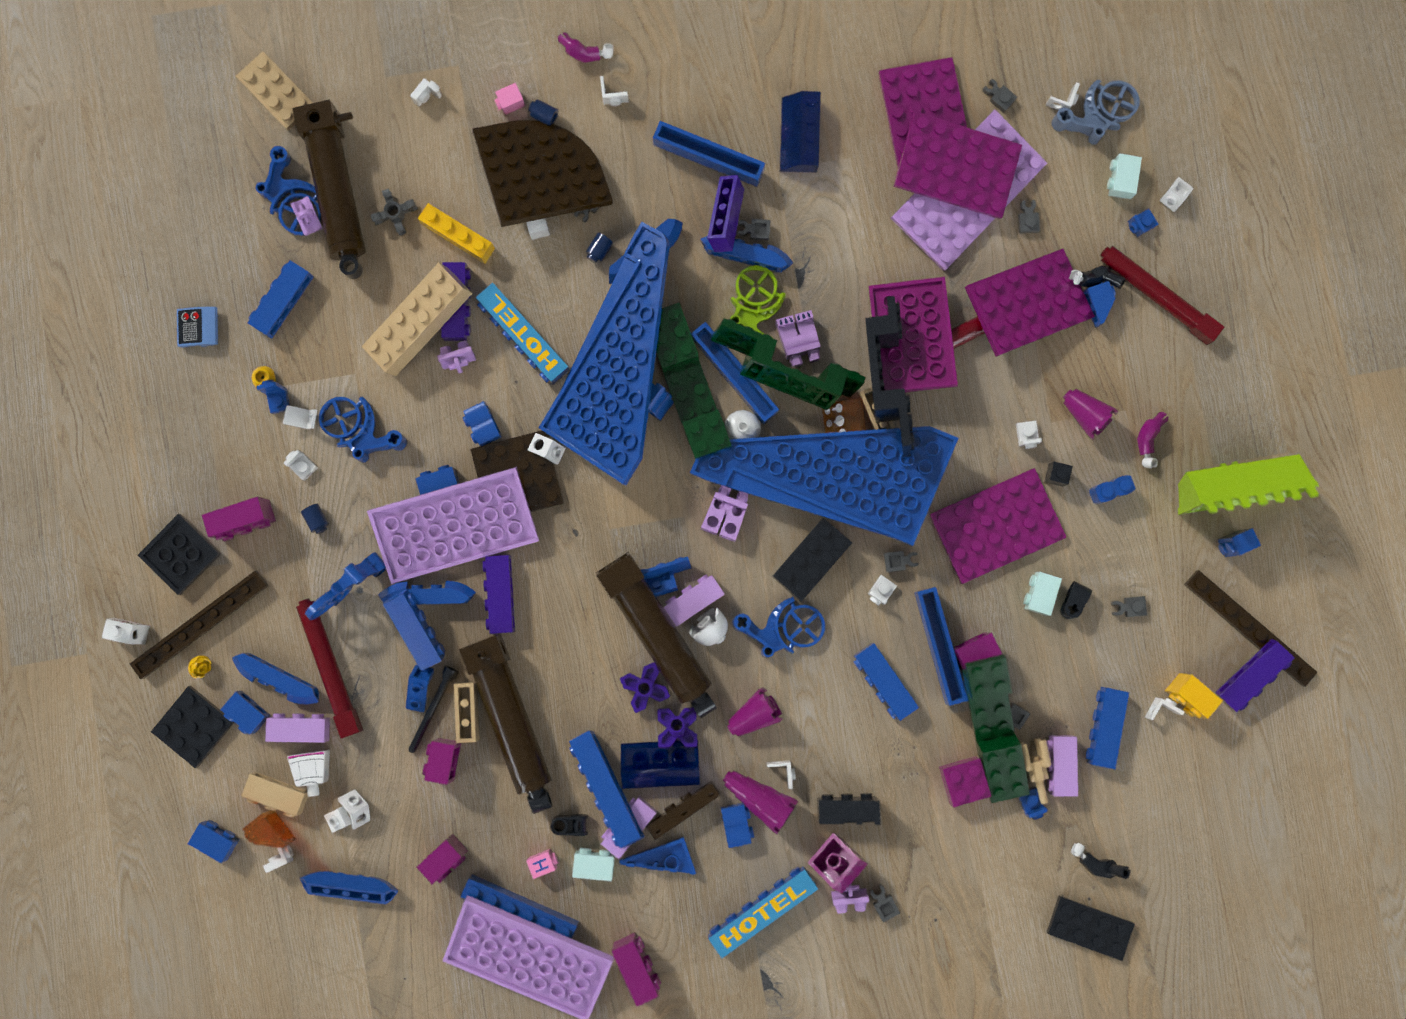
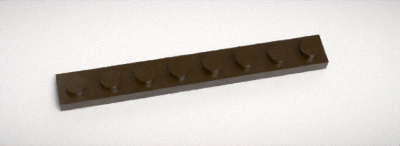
[1184,570,1318,687]
[130,571,268,679]

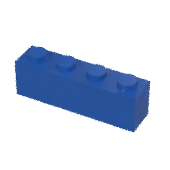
[247,260,314,339]
[383,589,445,671]
[853,643,919,721]
[1086,687,1129,770]

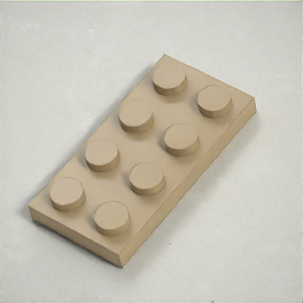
[236,51,313,131]

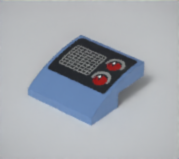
[177,307,218,348]

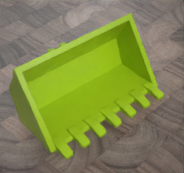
[1178,454,1319,515]

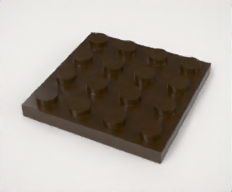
[470,430,564,512]

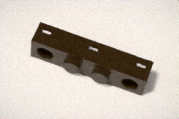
[646,781,720,840]

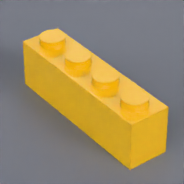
[418,203,495,264]

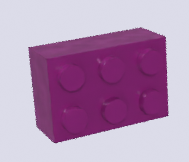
[201,497,276,541]
[611,932,661,1007]

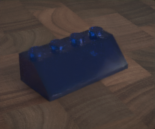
[780,91,821,173]
[620,739,700,789]

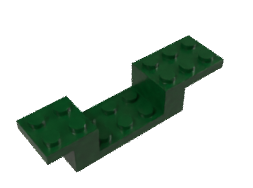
[656,302,732,459]
[711,318,866,410]
[962,654,1030,803]

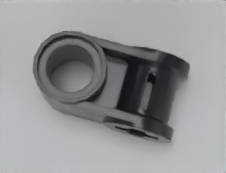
[1060,581,1092,619]
[550,814,588,836]

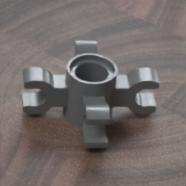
[370,188,418,236]

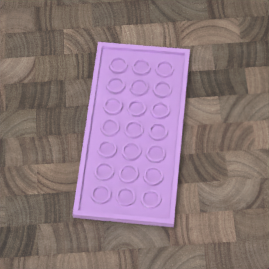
[891,110,1047,271]
[367,467,539,584]
[443,895,614,1019]

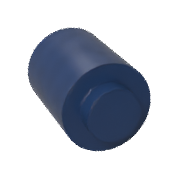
[528,99,559,126]
[585,233,614,263]
[301,503,329,534]

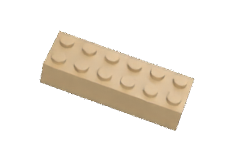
[362,262,473,376]

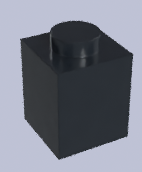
[1044,461,1073,487]

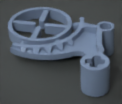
[1051,79,1140,145]

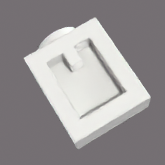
[410,78,442,107]
[1160,177,1194,211]
[1016,421,1042,449]
[284,450,318,481]
[868,575,897,606]
[263,843,293,873]

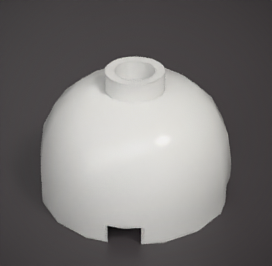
[724,410,762,439]
[689,608,728,646]

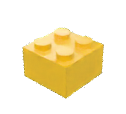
[1165,673,1223,719]

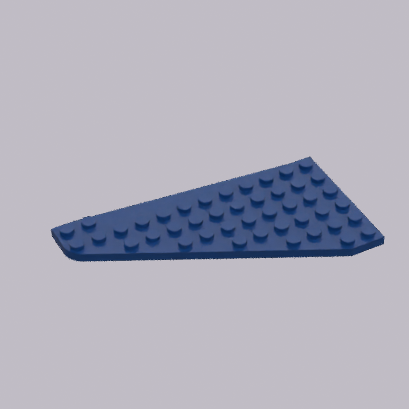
[539,222,670,485]
[690,426,959,546]

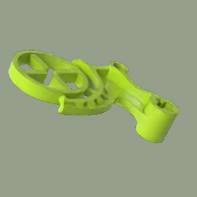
[730,265,786,337]

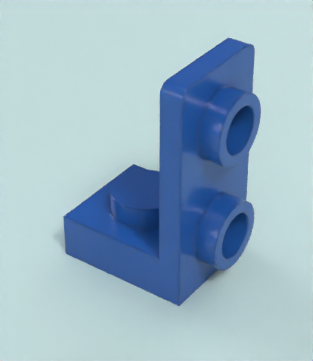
[256,380,290,414]
[406,664,434,712]

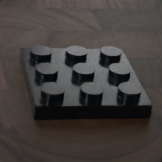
[138,514,221,595]
[151,686,235,768]

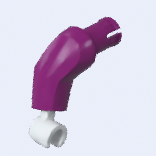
[558,32,614,63]
[1137,412,1169,468]

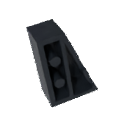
[817,793,881,825]

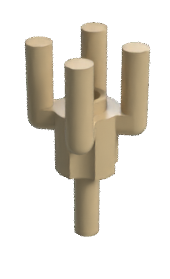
[1020,737,1051,804]

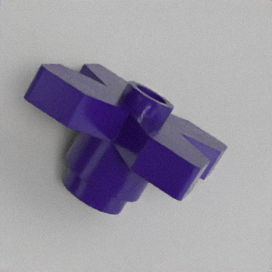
[620,662,670,713]
[657,707,697,749]

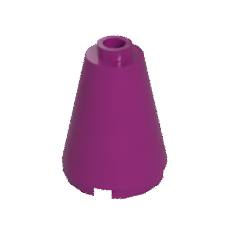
[1063,389,1119,440]
[728,687,783,737]

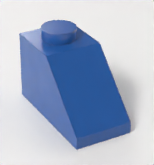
[1083,281,1116,328]

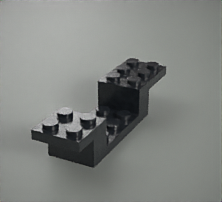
[865,296,915,457]

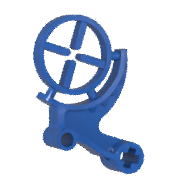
[255,146,322,236]
[319,396,407,463]
[305,552,386,620]
[732,597,825,658]

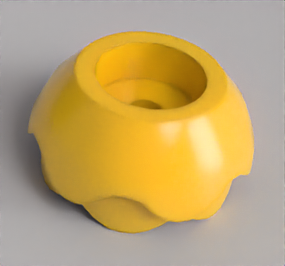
[251,366,276,387]
[188,655,211,678]

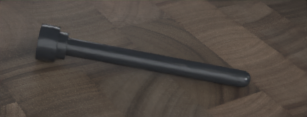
[408,666,459,753]

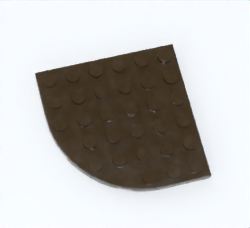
[472,120,613,227]

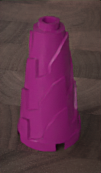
[723,770,799,834]

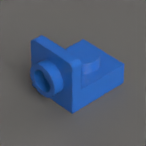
[1128,209,1159,237]
[1018,787,1048,820]

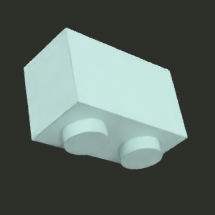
[1107,153,1142,199]
[1023,572,1062,616]
[572,848,615,881]

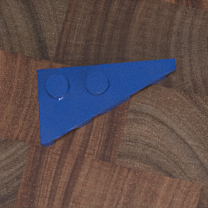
[619,837,696,875]

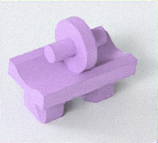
[290,196,323,236]
[437,341,476,373]
[831,884,869,914]

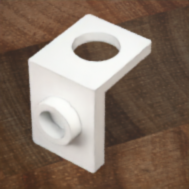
[600,76,629,106]
[1046,82,1080,110]
[283,405,317,429]
[528,433,566,465]
[1145,698,1184,720]
[766,760,796,789]
[338,789,370,830]
[324,806,364,833]

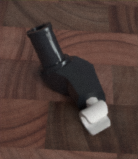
[1069,266,1126,289]
[1071,843,1130,879]

